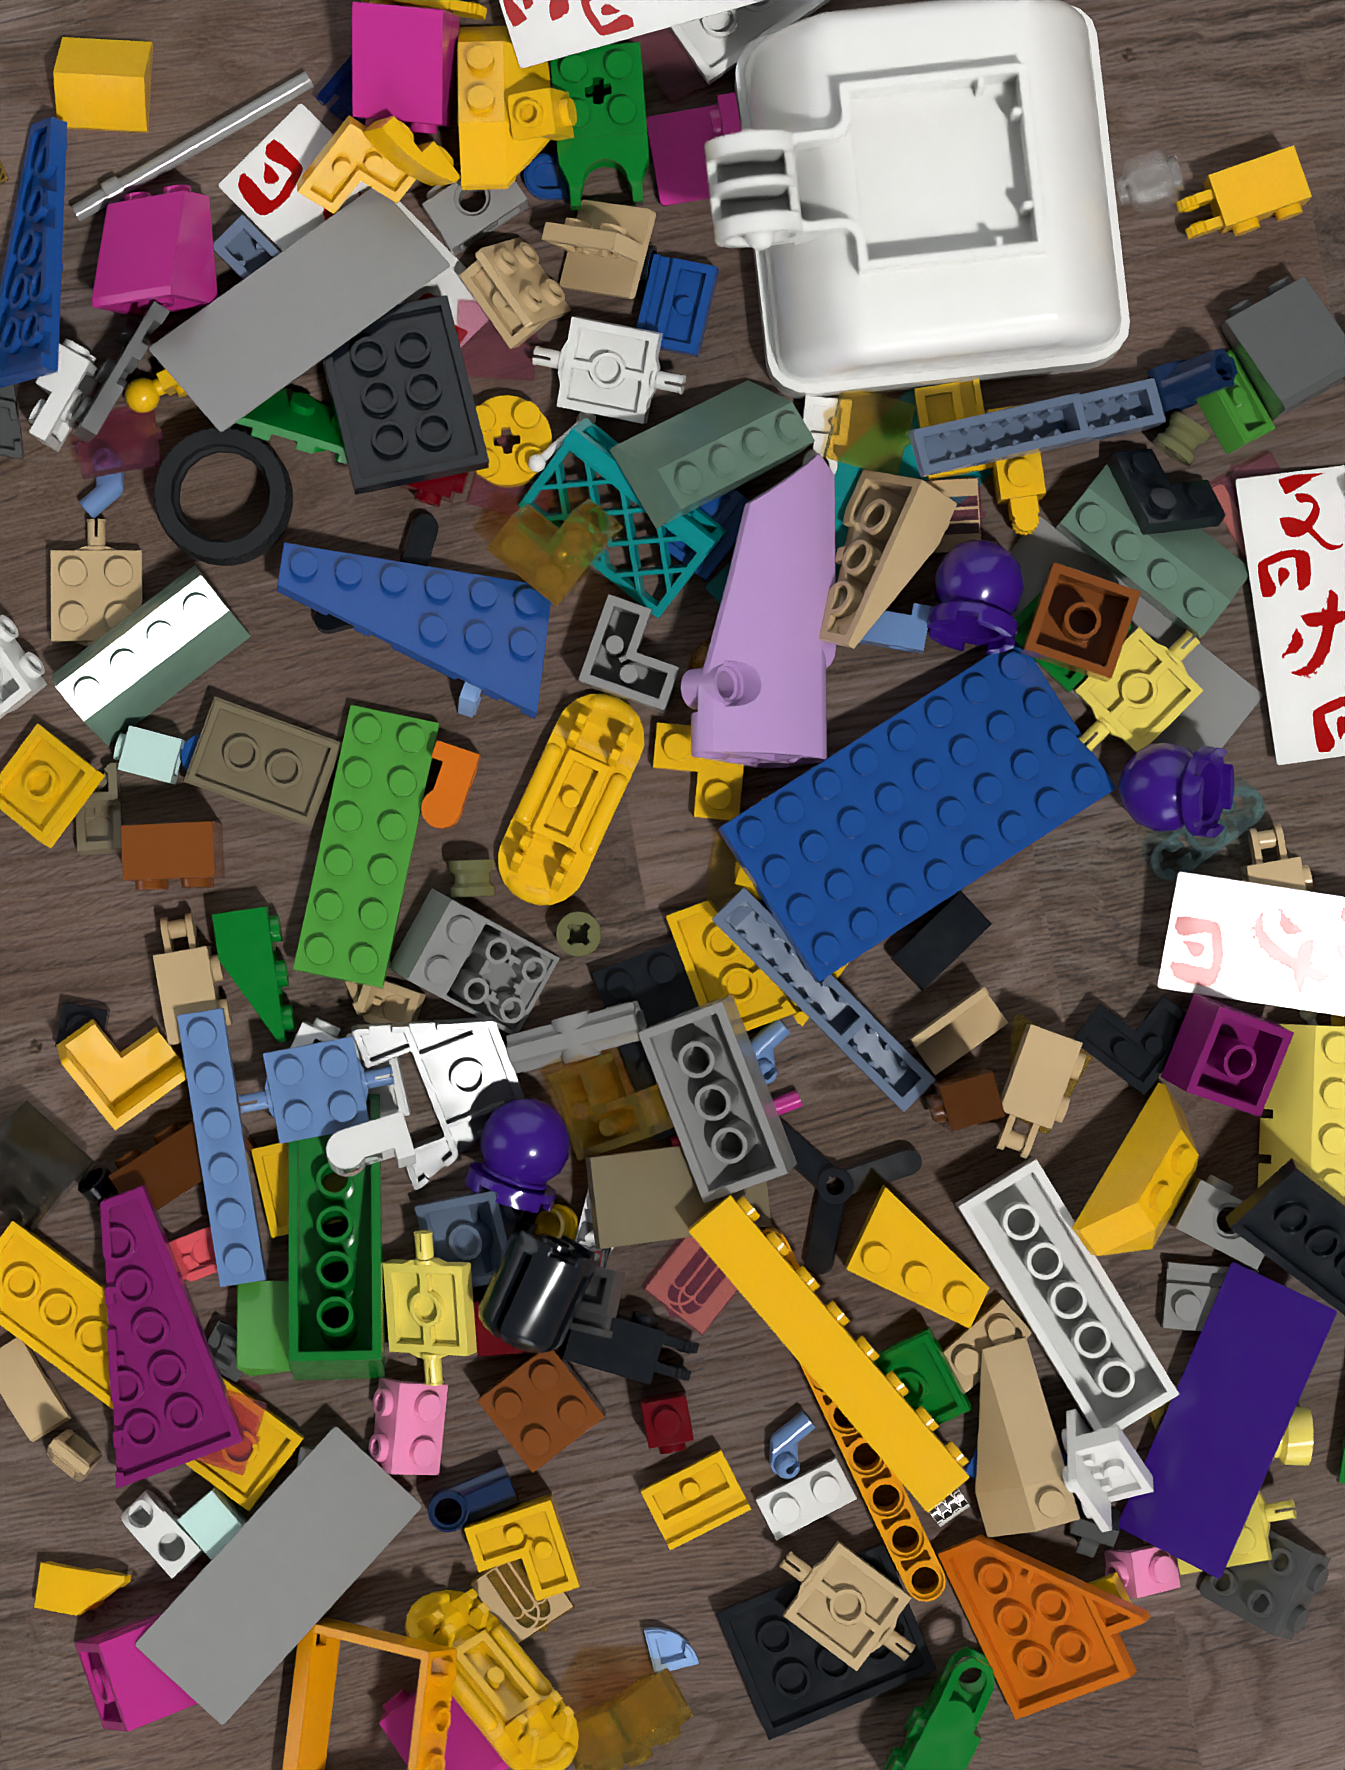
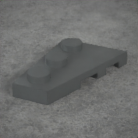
[72,301,170,443]

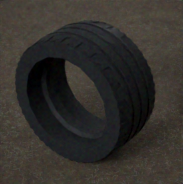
[154,427,293,566]

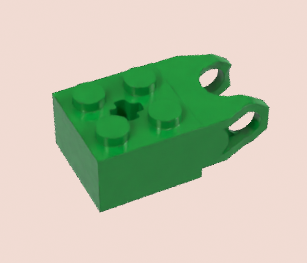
[550,42,649,210]
[883,1645,995,1770]

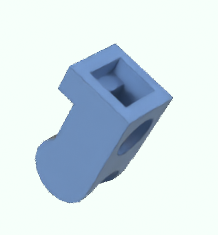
[859,603,932,654]

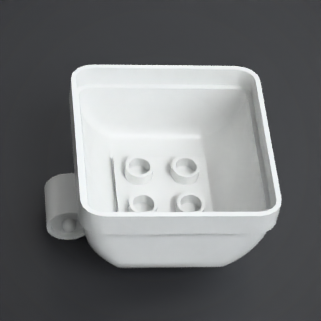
[705,0,1130,400]

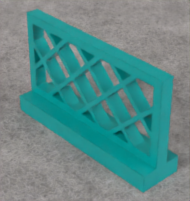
[518,418,727,619]

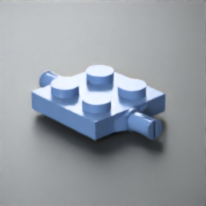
[238,1036,395,1144]

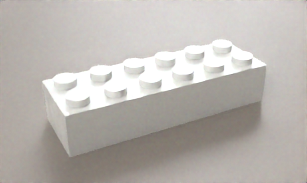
[955,1157,1179,1432]

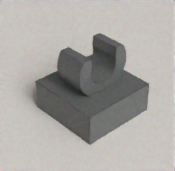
[208,1319,243,1382]
[1070,1497,1120,1558]

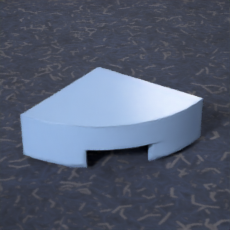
[458,682,482,718]
[644,1627,699,1675]

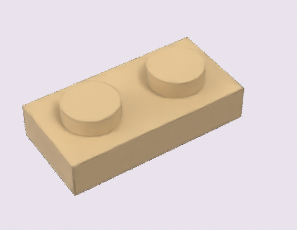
[943,1298,1033,1393]

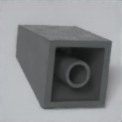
[1219,276,1345,421]

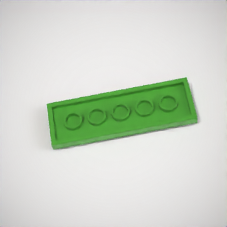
[293,705,440,989]

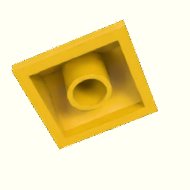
[53,37,153,133]

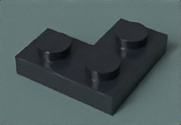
[1107,449,1226,535]
[1072,996,1186,1095]

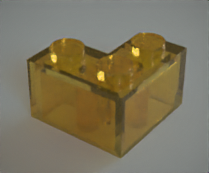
[487,498,623,607]
[548,1052,674,1161]
[572,1668,694,1770]

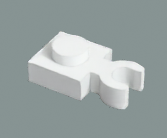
[802,395,851,475]

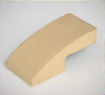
[0,1337,71,1442]

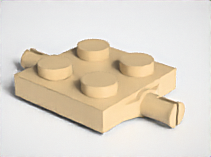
[50,519,143,647]
[780,1541,915,1671]

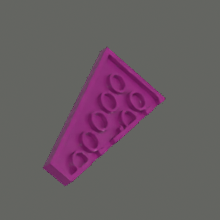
[100,1184,245,1489]

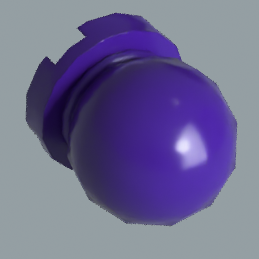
[927,539,1024,654]
[1118,742,1235,838]
[465,1099,570,1213]

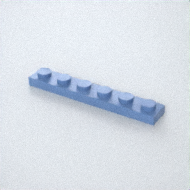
[177,1008,267,1287]

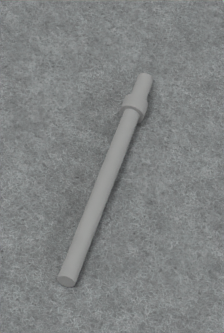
[71,71,314,222]

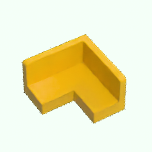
[56,1019,187,1130]
[464,1493,581,1602]

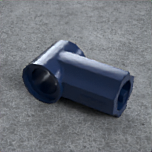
[1147,348,1238,415]
[428,1465,519,1533]

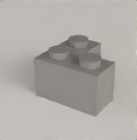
[578,594,679,713]

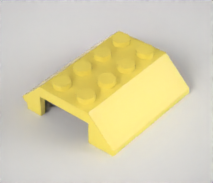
[1258,1024,1345,1199]

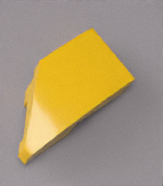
[34,1561,131,1616]

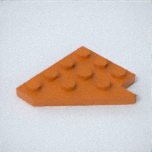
[938,1534,1151,1720]

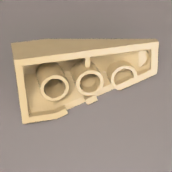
[819,469,957,649]
[975,1336,1080,1537]

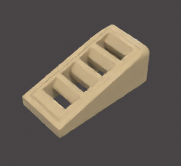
[46,1429,102,1482]

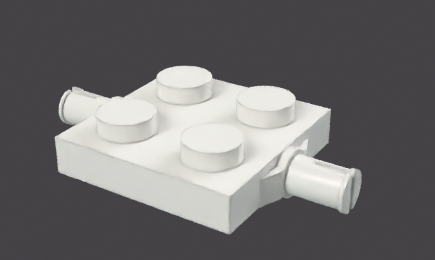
[532,316,686,424]

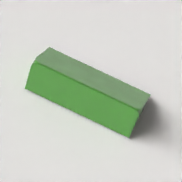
[1197,349,1276,454]
[237,1281,292,1376]

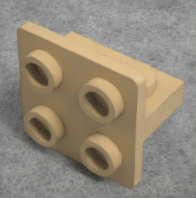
[541,200,656,299]
[459,237,571,349]

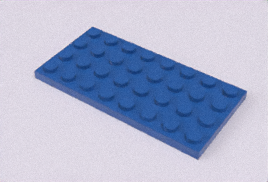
[717,641,1116,983]

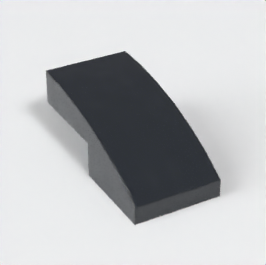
[891,891,992,991]

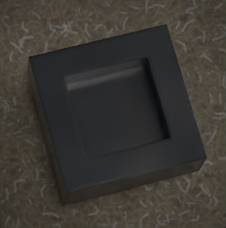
[55,1002,110,1047]

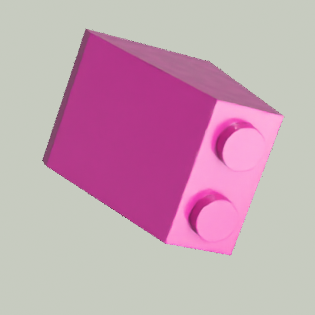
[352,2,460,134]
[92,185,218,317]
[75,1612,198,1732]
[379,1677,510,1770]

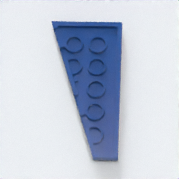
[0,117,67,388]
[276,543,553,719]

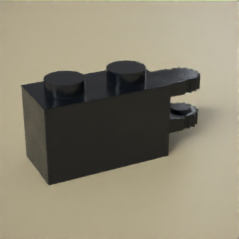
[563,1311,699,1385]

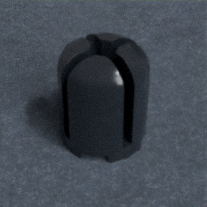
[479,1221,599,1353]

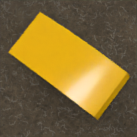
[362,116,461,187]

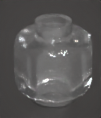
[1115,149,1186,215]

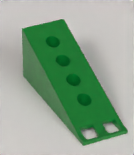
[289,1094,386,1381]

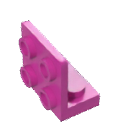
[646,92,742,207]

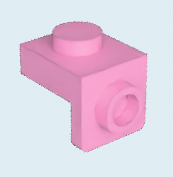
[1104,1544,1181,1598]

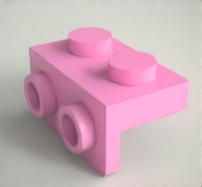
[368,1378,448,1475]

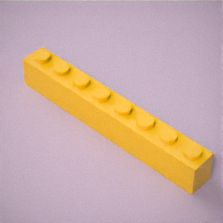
[688,1194,970,1513]

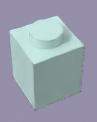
[114,725,186,785]
[177,1487,247,1560]

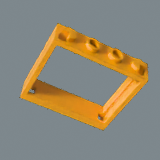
[282,1618,457,1770]

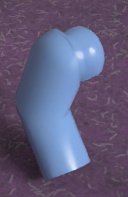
[79,450,124,519]
[750,1020,791,1085]
[769,1410,816,1479]

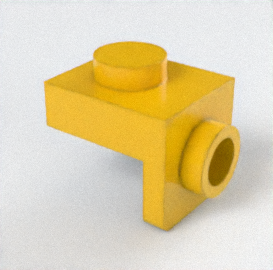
[507,87,577,141]

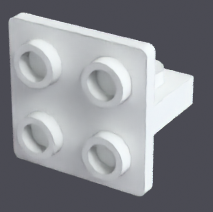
[1062,1409,1154,1532]

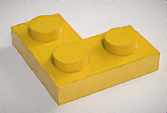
[296,115,416,214]
[653,722,744,821]

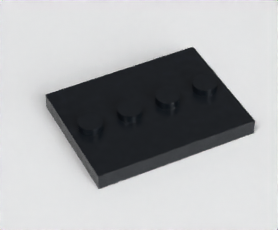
[322,295,489,495]
[716,1542,937,1740]

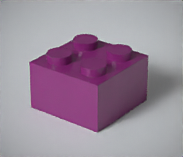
[1161,993,1294,1117]

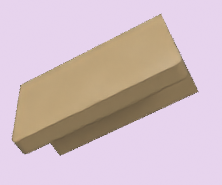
[908,986,1008,1076]

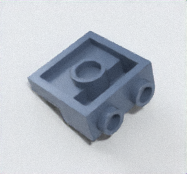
[414,1188,524,1288]

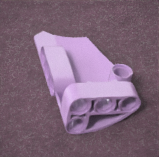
[681,454,836,768]

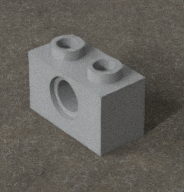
[422,178,529,257]
[1171,1174,1265,1270]

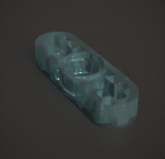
[1148,786,1265,881]

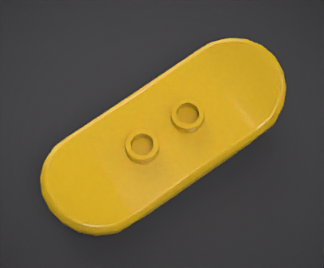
[498,694,644,905]
[405,1588,579,1770]

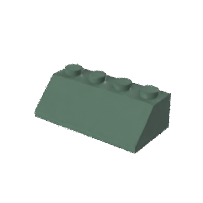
[610,380,815,529]
[1055,464,1249,639]
[51,565,251,746]

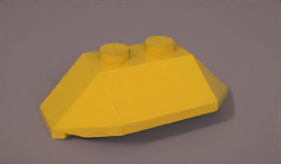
[458,26,551,190]
[1072,1083,1199,1256]

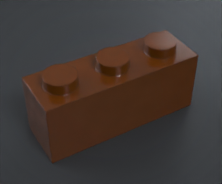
[925,1068,1005,1131]
[109,1112,257,1211]

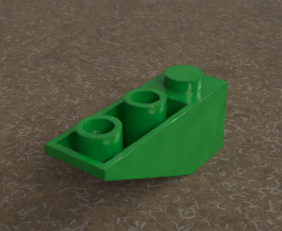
[212,907,296,1043]

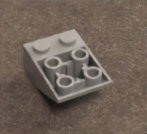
[388,888,560,1034]

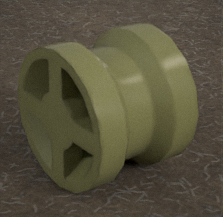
[1153,411,1210,466]
[449,860,496,898]
[556,911,602,957]

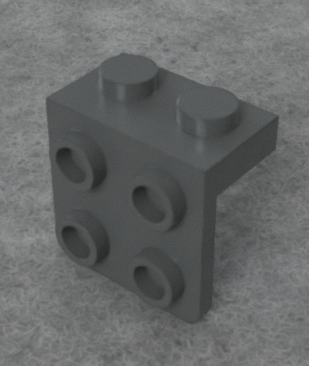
[1199,1529,1331,1640]

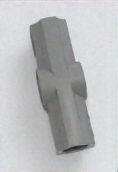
[506,1001,647,1073]

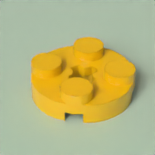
[475,395,553,488]

